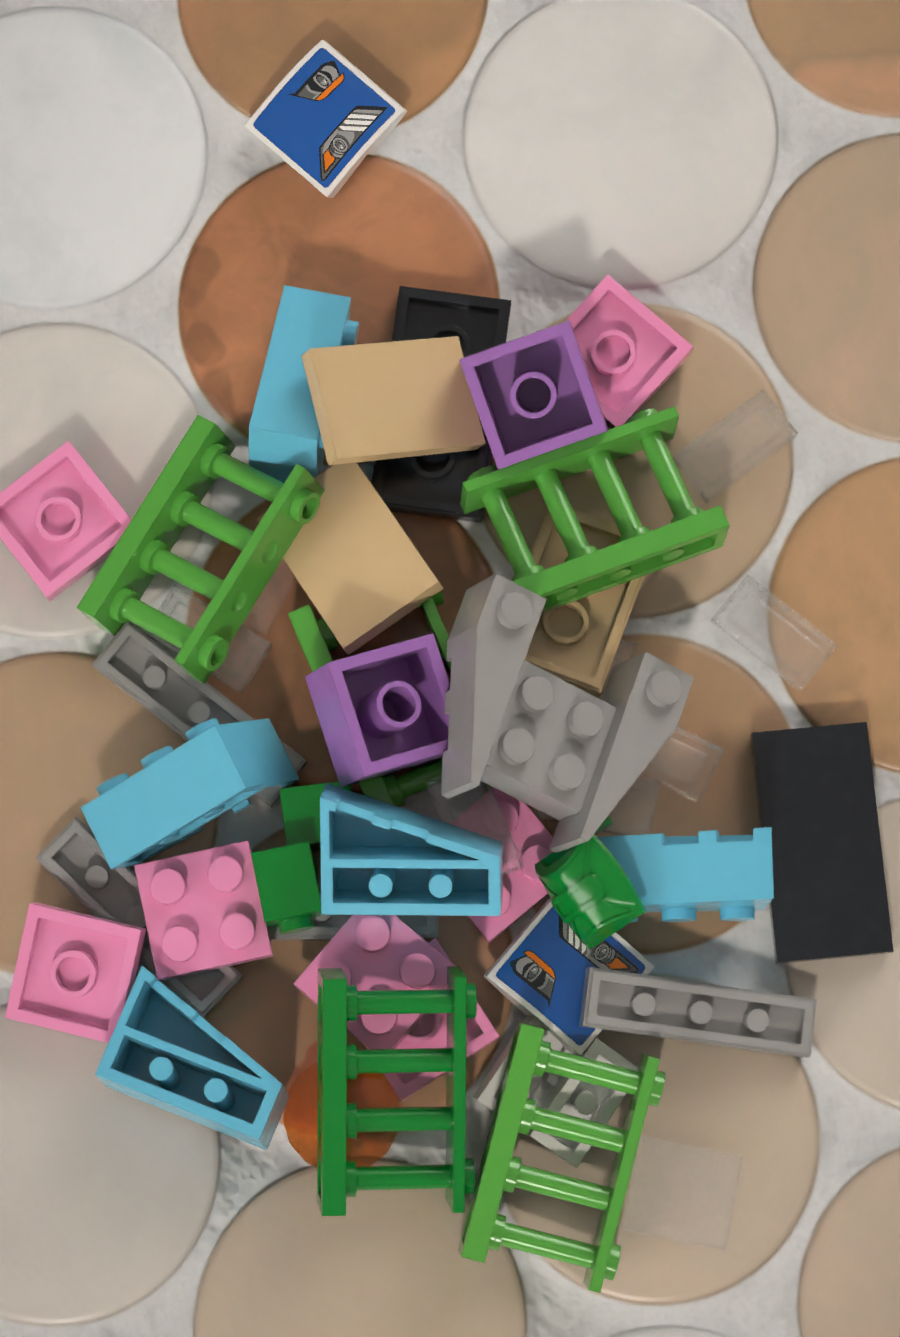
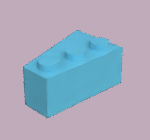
[249,285,359,483]
[80,718,300,870]
[320,783,503,916]
[598,827,774,923]
[95,966,290,1150]

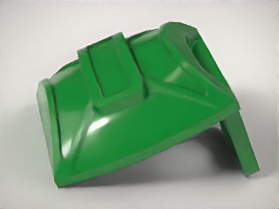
[534,816,646,950]

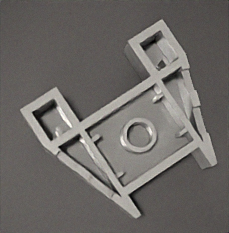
[441,573,694,853]

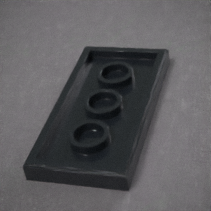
[372,286,511,523]
[750,722,894,964]

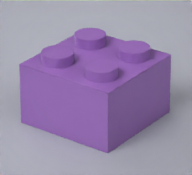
[459,320,608,469]
[305,633,450,788]

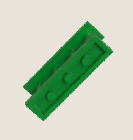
[317,966,477,1216]

